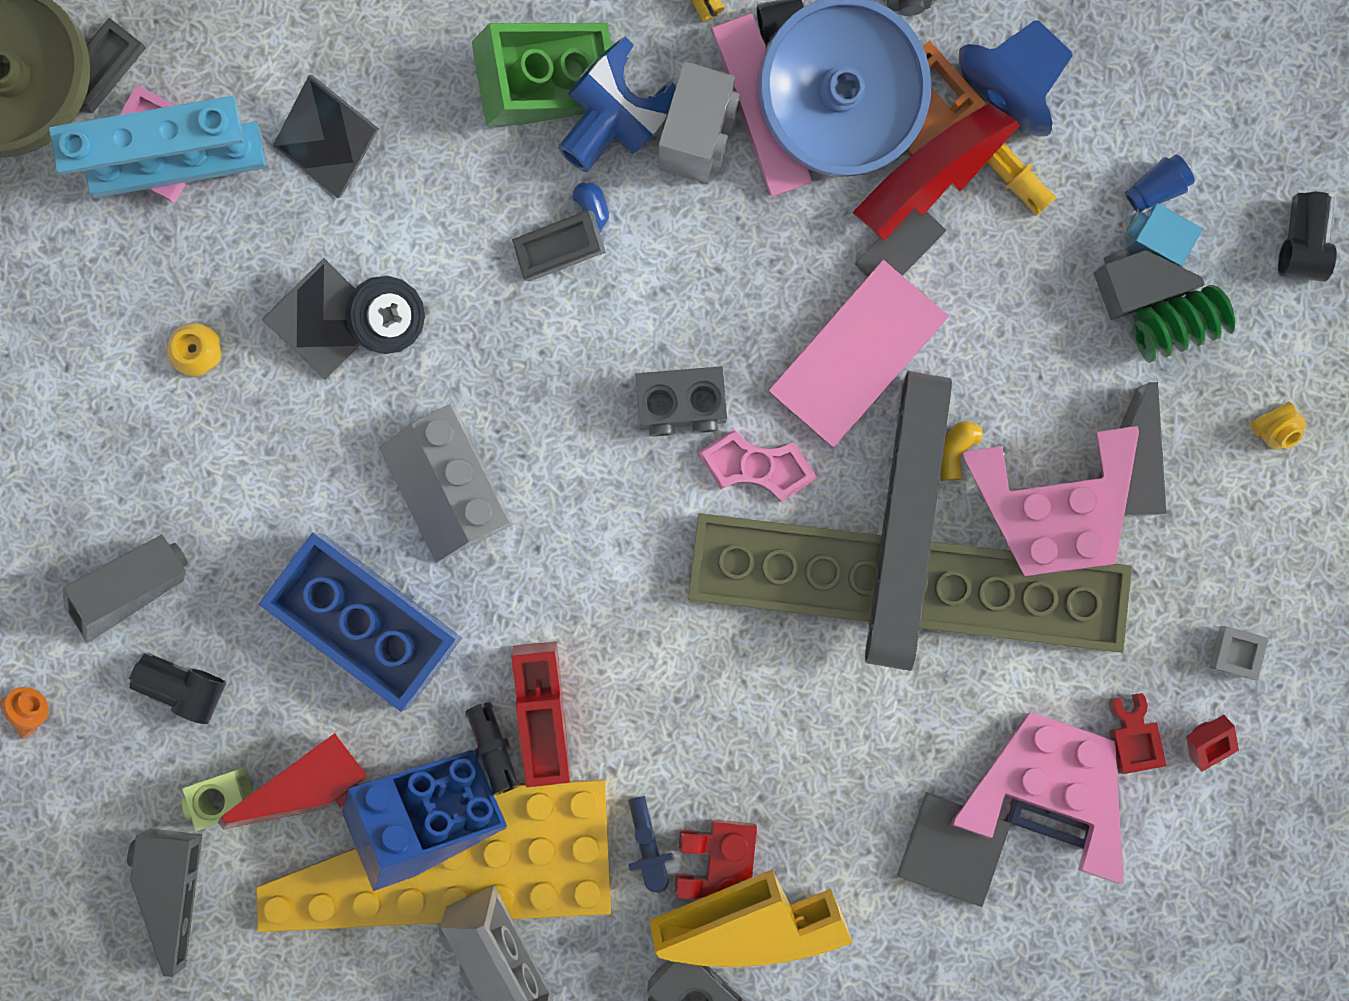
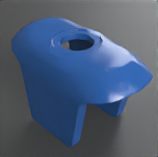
[958,20,1073,137]

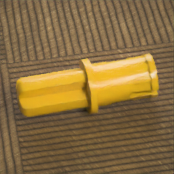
[987,143,1056,216]

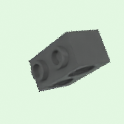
[635,366,727,437]

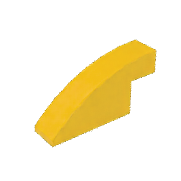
[649,869,853,967]

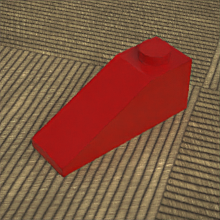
[218,733,367,830]

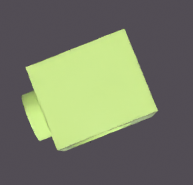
[182,766,254,831]

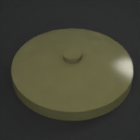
[0,0,90,157]

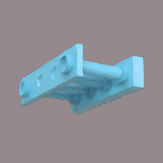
[49,95,267,198]

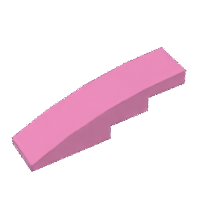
[711,13,812,197]

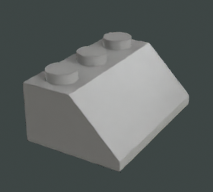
[379,404,514,563]
[439,885,553,1001]

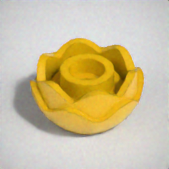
[167,323,222,377]

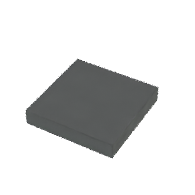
[897,792,1011,907]

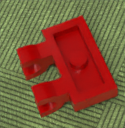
[674,819,757,899]

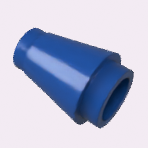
[1125,154,1195,213]

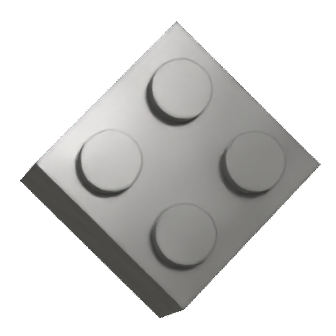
[659,61,740,184]

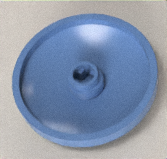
[758,0,931,177]

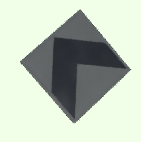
[273,75,379,198]
[261,258,360,379]

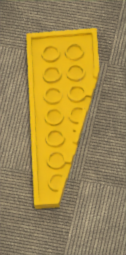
[256,779,612,932]

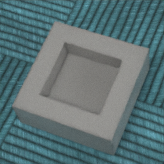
[1209,626,1269,680]

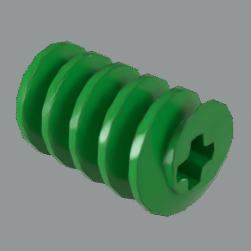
[1133,284,1235,363]

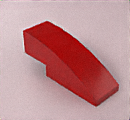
[511,641,570,788]

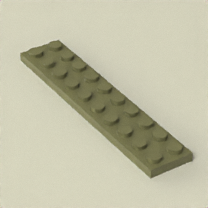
[688,513,1132,653]

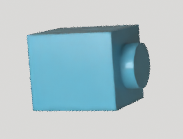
[1124,203,1203,267]

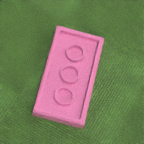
[769,259,949,448]

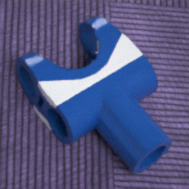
[558,36,676,172]

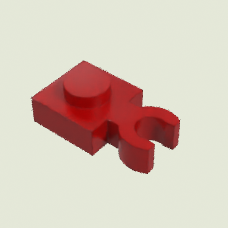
[1109,693,1167,774]

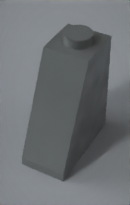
[63,534,188,643]

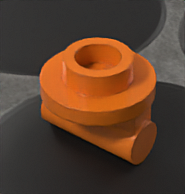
[0,687,49,739]

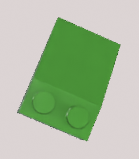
[472,23,611,126]

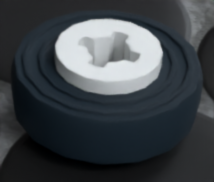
[345,276,425,354]

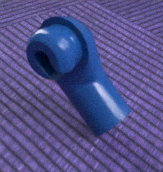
[573,182,609,233]

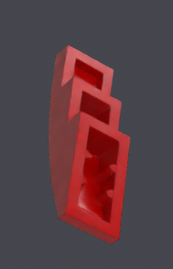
[852,103,1020,240]

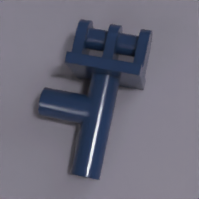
[628,796,675,893]

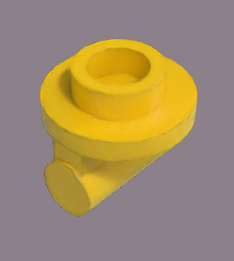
[1250,402,1306,450]

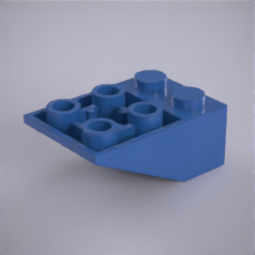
[342,750,507,891]

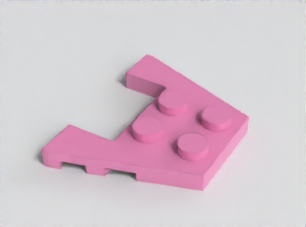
[963,426,1139,577]
[951,712,1123,884]

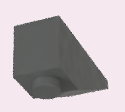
[1099,382,1167,517]
[127,829,202,977]

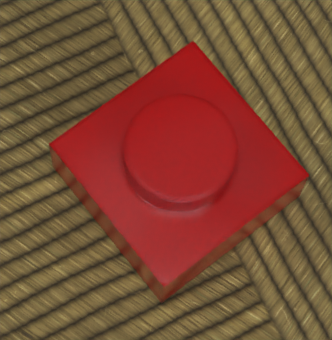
[1186,714,1239,772]

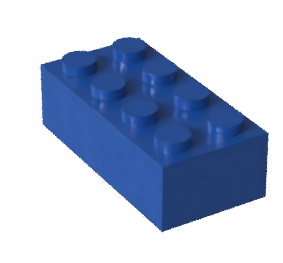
[258,532,462,712]

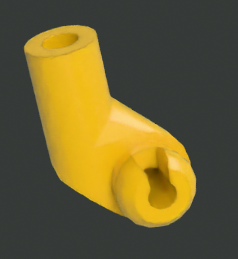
[940,421,983,481]

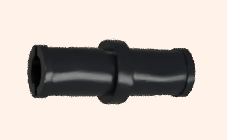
[465,702,520,796]

